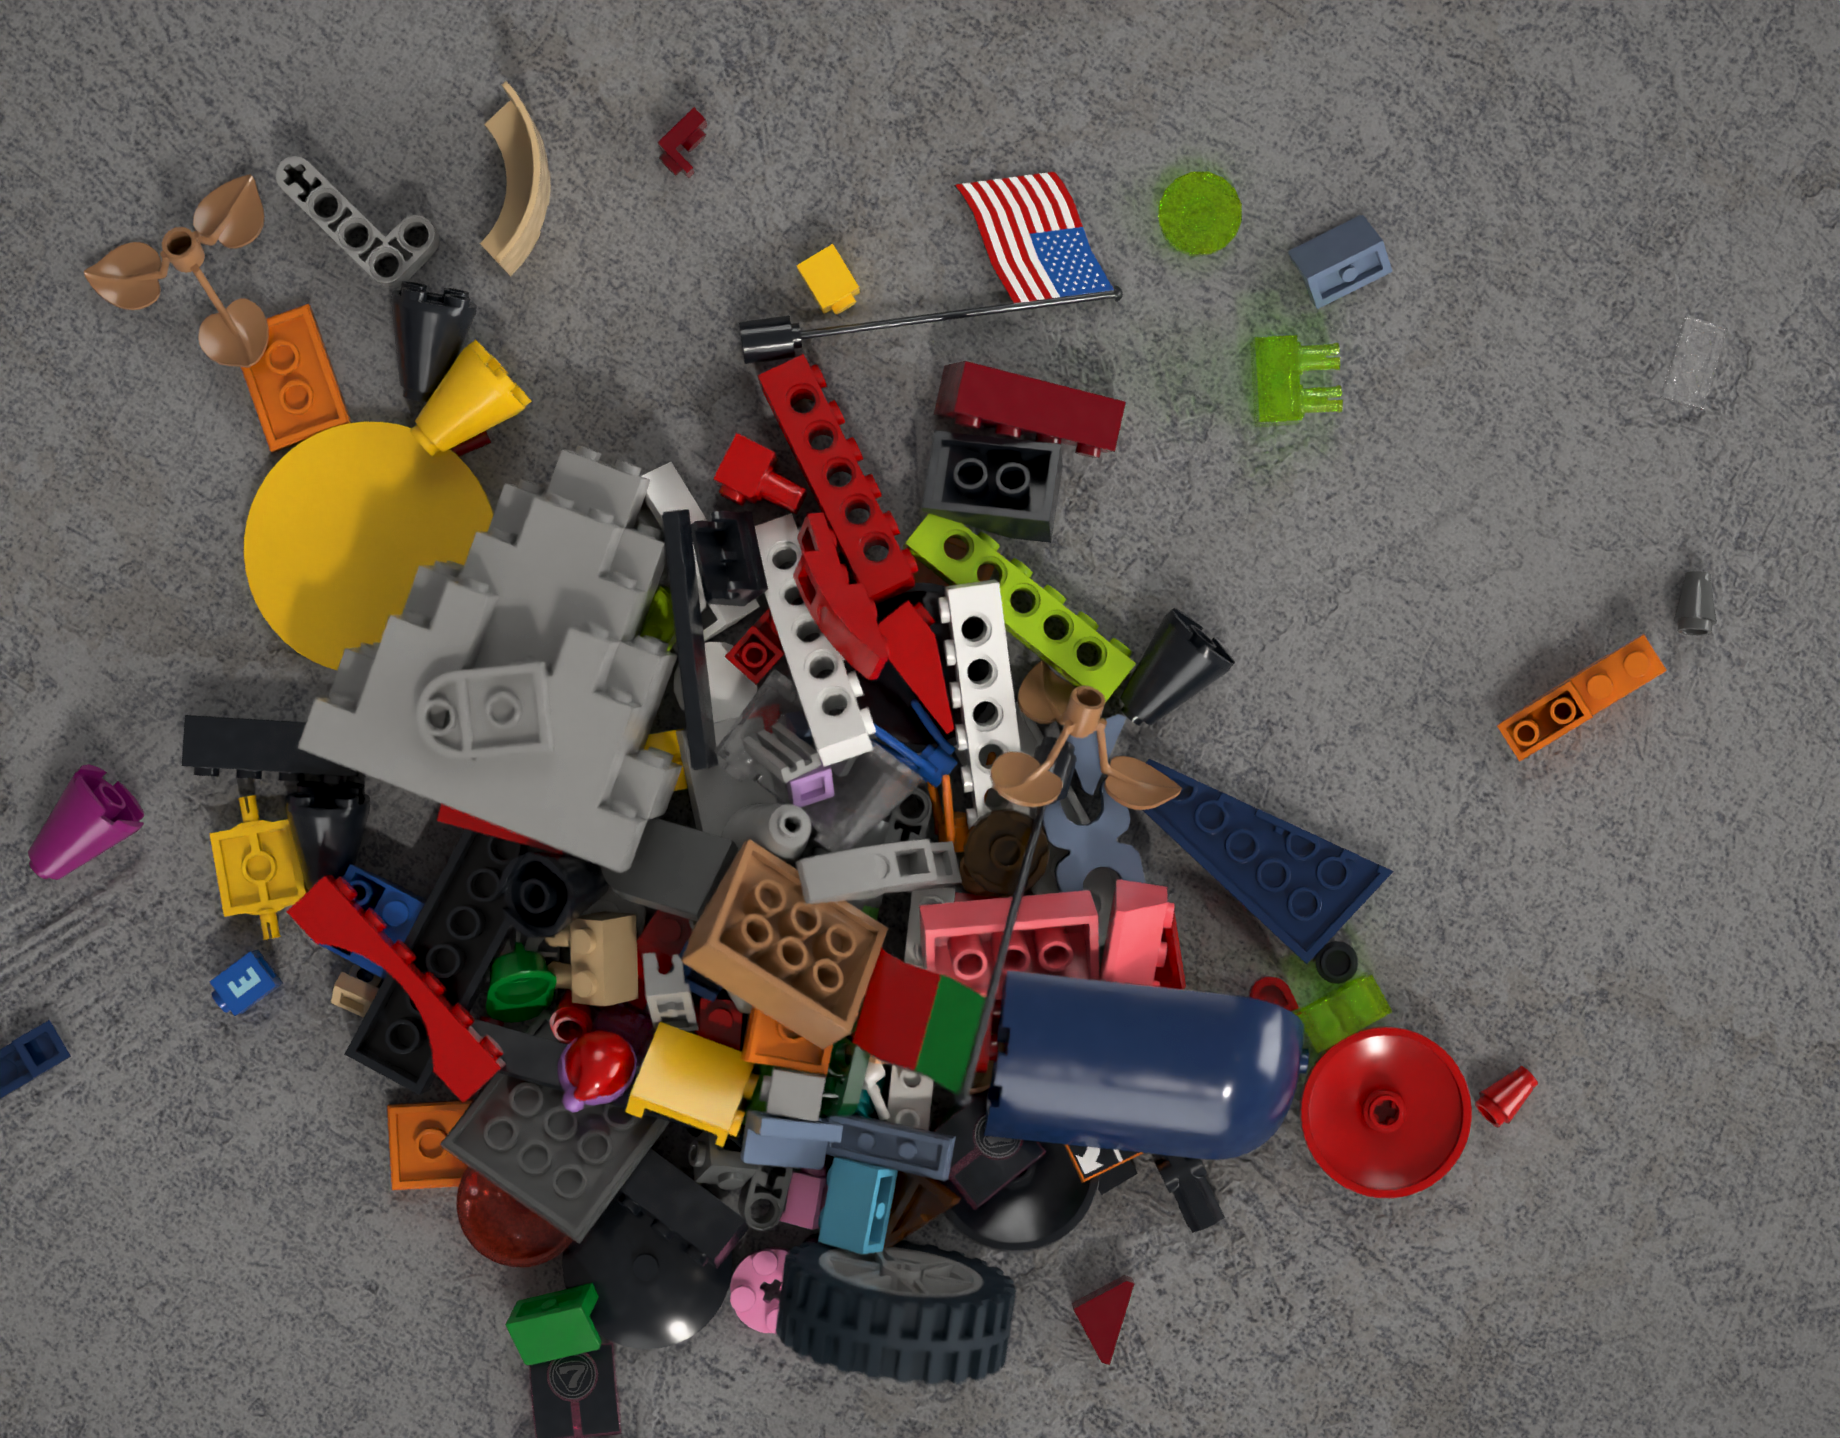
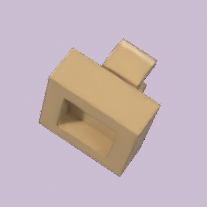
[331,964,381,1018]

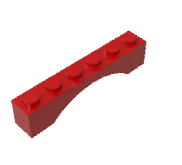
[286,875,506,1102]

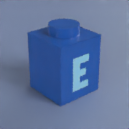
[210,949,283,1016]

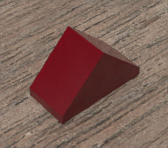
[1072,1275,1135,1365]

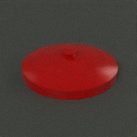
[1299,1026,1472,1198]

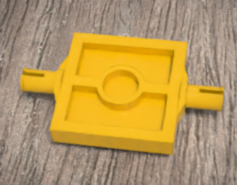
[209,795,309,940]

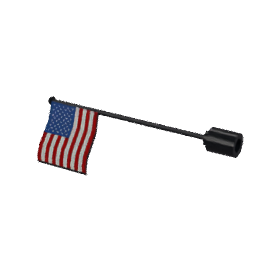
[739,172,1123,364]

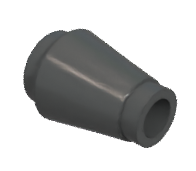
[1674,571,1717,636]

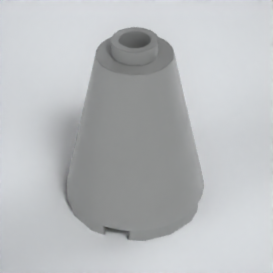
[721,803,811,869]

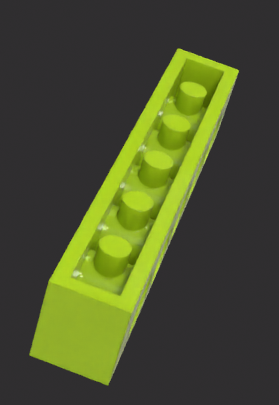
[902,513,1136,703]

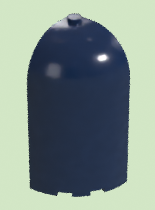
[984,971,1309,1160]

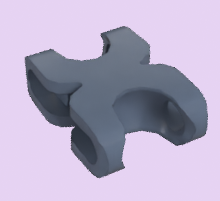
[1042,779,1145,893]

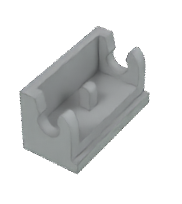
[643,953,698,1032]

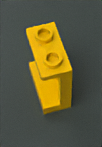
[626,1022,759,1147]

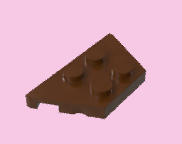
[824,1116,961,1248]

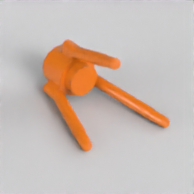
[927,752,996,852]

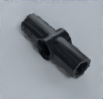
[1153,1154,1225,1233]

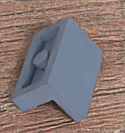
[1288,215,1393,309]
[740,1110,843,1170]

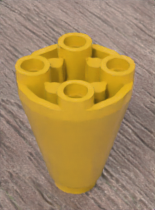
[410,339,532,456]

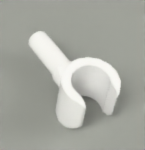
[862,1062,890,1121]

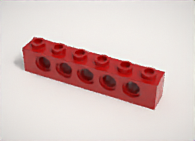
[757,354,919,605]

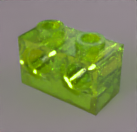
[1292,972,1393,1053]

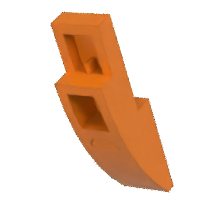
[1497,634,1667,762]

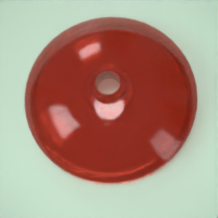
[456,1166,573,1268]

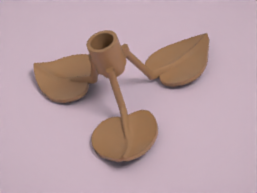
[84,174,269,367]
[990,661,1182,810]

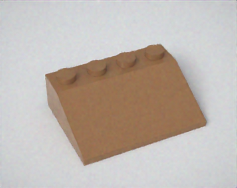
[681,839,888,1049]

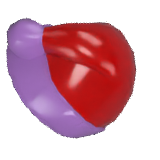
[557,1030,636,1112]

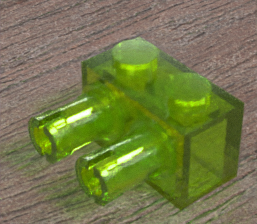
[1250,335,1343,427]

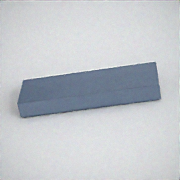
[826,1114,956,1181]

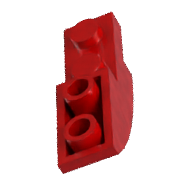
[793,512,889,680]

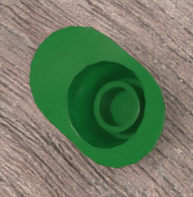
[486,942,557,1022]

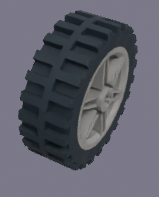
[775,1240,1016,1384]

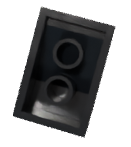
[922,431,1063,543]

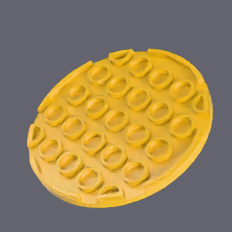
[244,422,494,670]

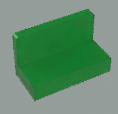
[505,1283,602,1365]

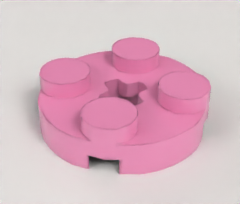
[730,1247,789,1334]

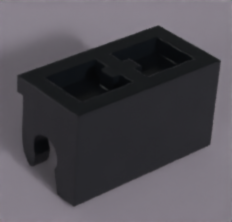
[691,511,768,607]

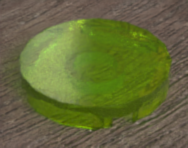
[1158,171,1242,257]

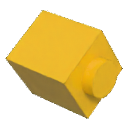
[796,244,860,315]

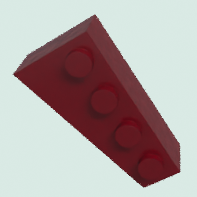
[933,361,1126,458]

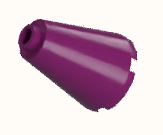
[28,764,144,880]

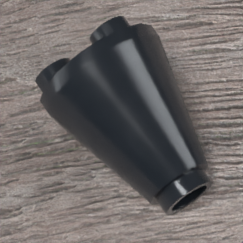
[391,281,477,402]
[285,781,370,890]

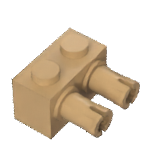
[544,911,638,1006]

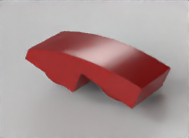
[724,603,793,685]

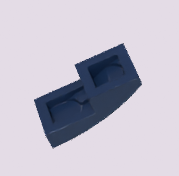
[0,1020,71,1099]

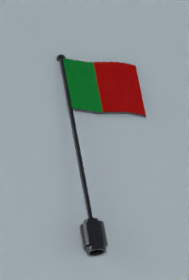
[853,737,1077,1106]

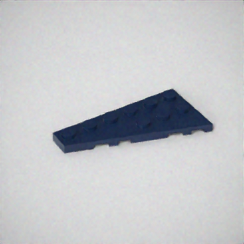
[1142,759,1394,964]

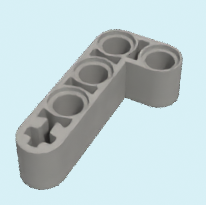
[276,156,440,289]

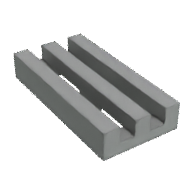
[742,722,822,783]

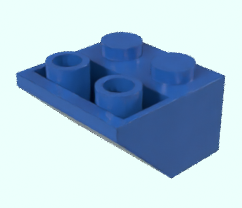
[310,864,427,979]

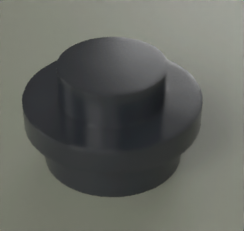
[1315,941,1358,984]

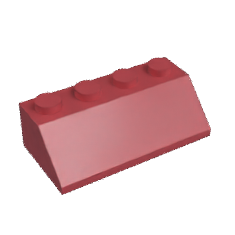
[1099,879,1174,987]
[919,890,1099,1000]

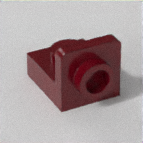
[657,107,708,179]

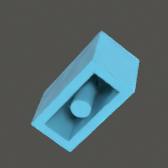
[818,1157,898,1254]

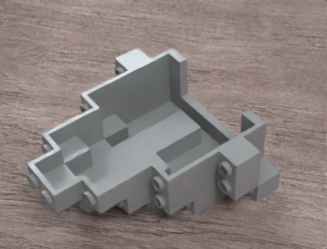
[298,445,682,872]

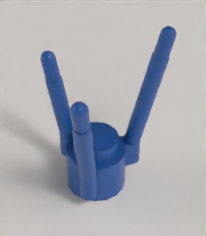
[870,699,958,788]

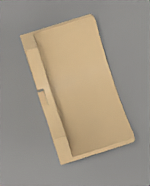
[480,81,551,277]

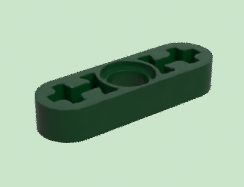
[820,995,870,1117]

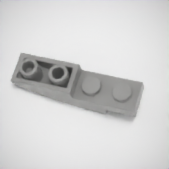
[796,839,962,904]

